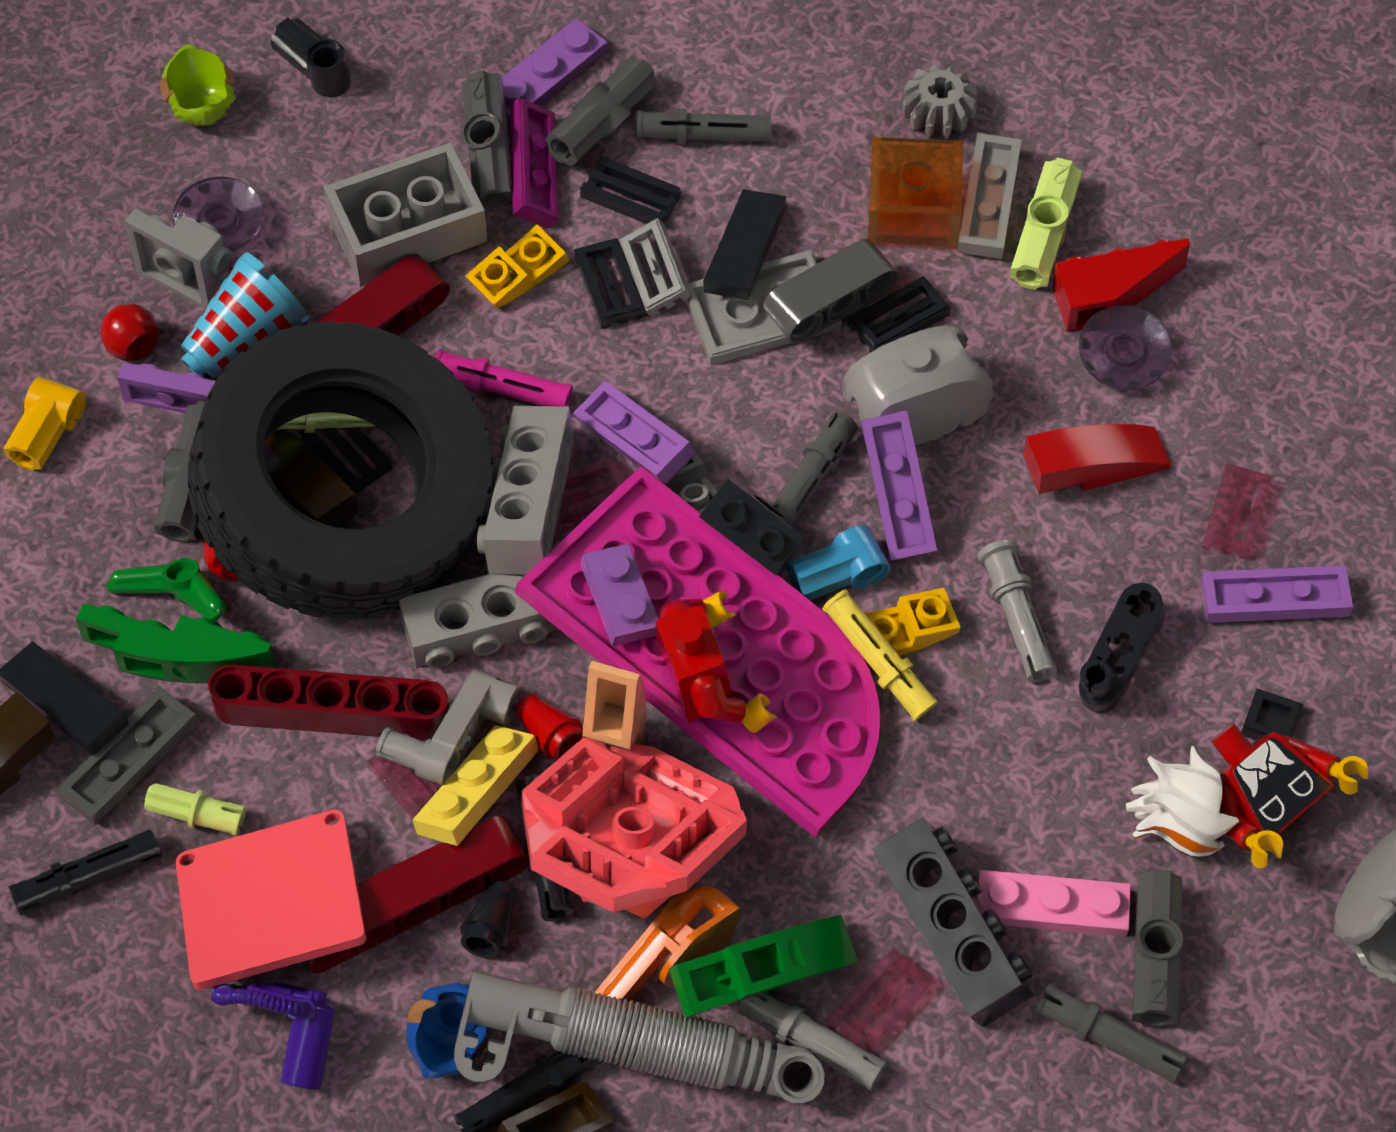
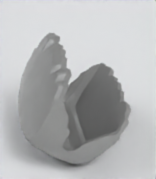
[842,326,995,446]
[1333,829,1396,986]

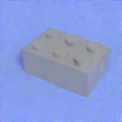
[323,142,487,287]

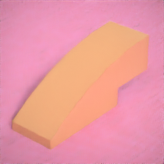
[582,661,646,750]

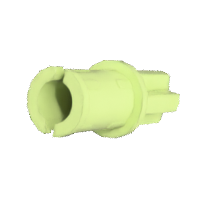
[144,783,246,837]

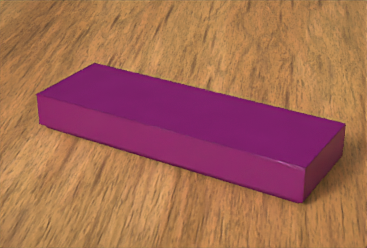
[510,98,559,229]

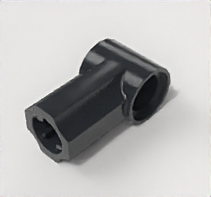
[270,17,351,98]

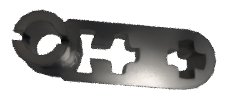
[1079,583,1165,713]

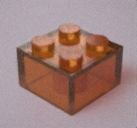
[867,137,963,247]

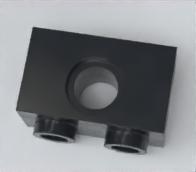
[699,476,810,576]

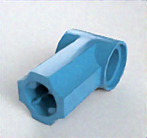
[787,525,891,600]

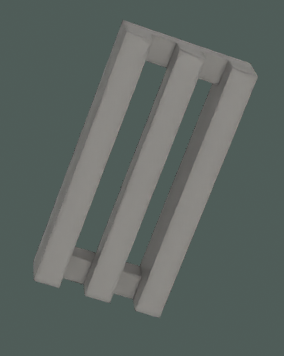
[619,218,692,317]

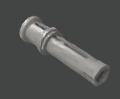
[977,539,1058,683]

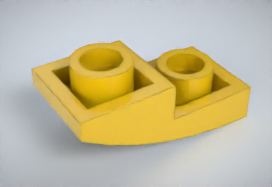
[465,224,570,309]
[864,587,961,665]

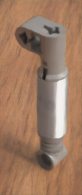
[454,971,825,1103]

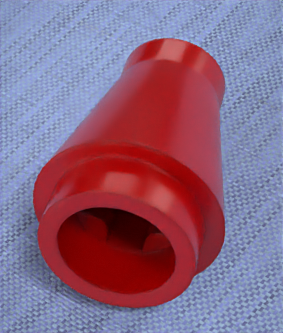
[516,694,586,760]

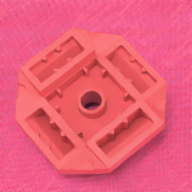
[522,738,747,919]

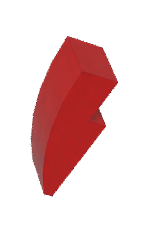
[1023,424,1171,495]

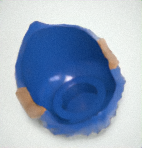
[406,982,493,1079]

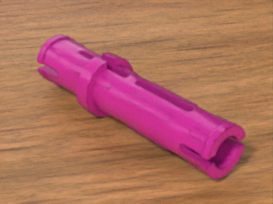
[435,349,573,407]

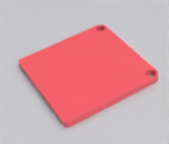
[176,810,367,990]

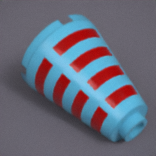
[181,252,310,379]

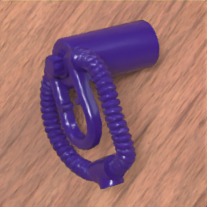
[211,982,336,1089]

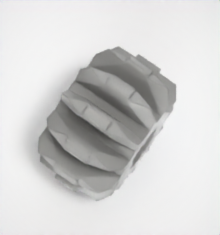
[902,63,978,140]

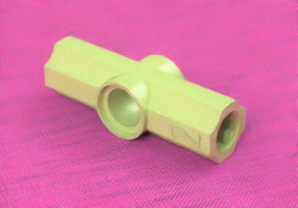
[1010,157,1082,290]

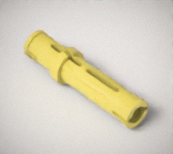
[822,589,938,721]

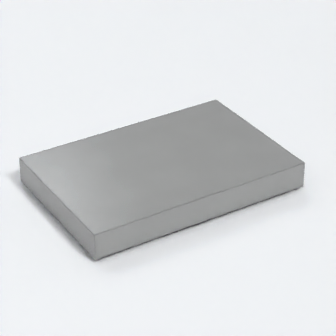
[685,250,842,365]

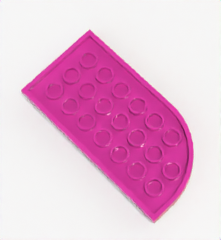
[515,466,880,838]

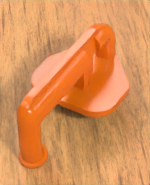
[595,886,742,1003]

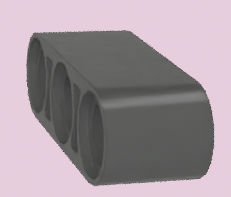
[763,239,899,343]

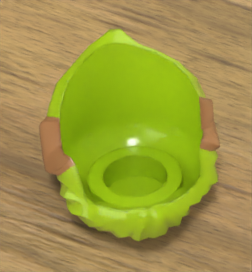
[160,44,236,126]

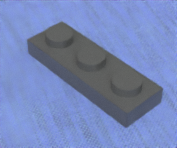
[57,686,198,826]

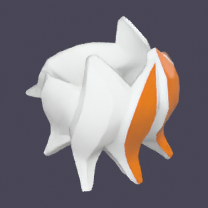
[1126,745,1239,857]

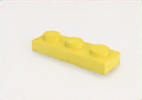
[412,725,539,846]

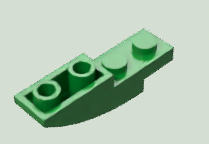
[76,603,276,684]
[669,915,858,1018]

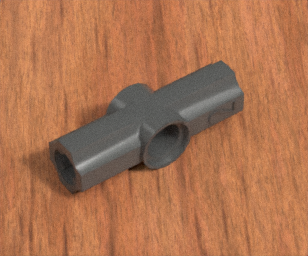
[545,56,657,167]
[462,71,512,208]
[154,401,205,543]
[1132,869,1183,1028]

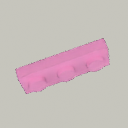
[977,870,1131,937]

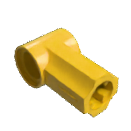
[3,376,86,471]

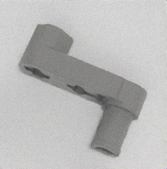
[376,669,522,785]

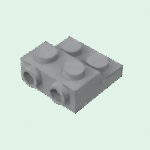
[124,208,232,309]

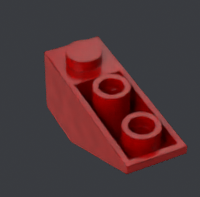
[1052,238,1190,332]

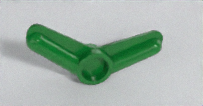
[106,558,226,623]

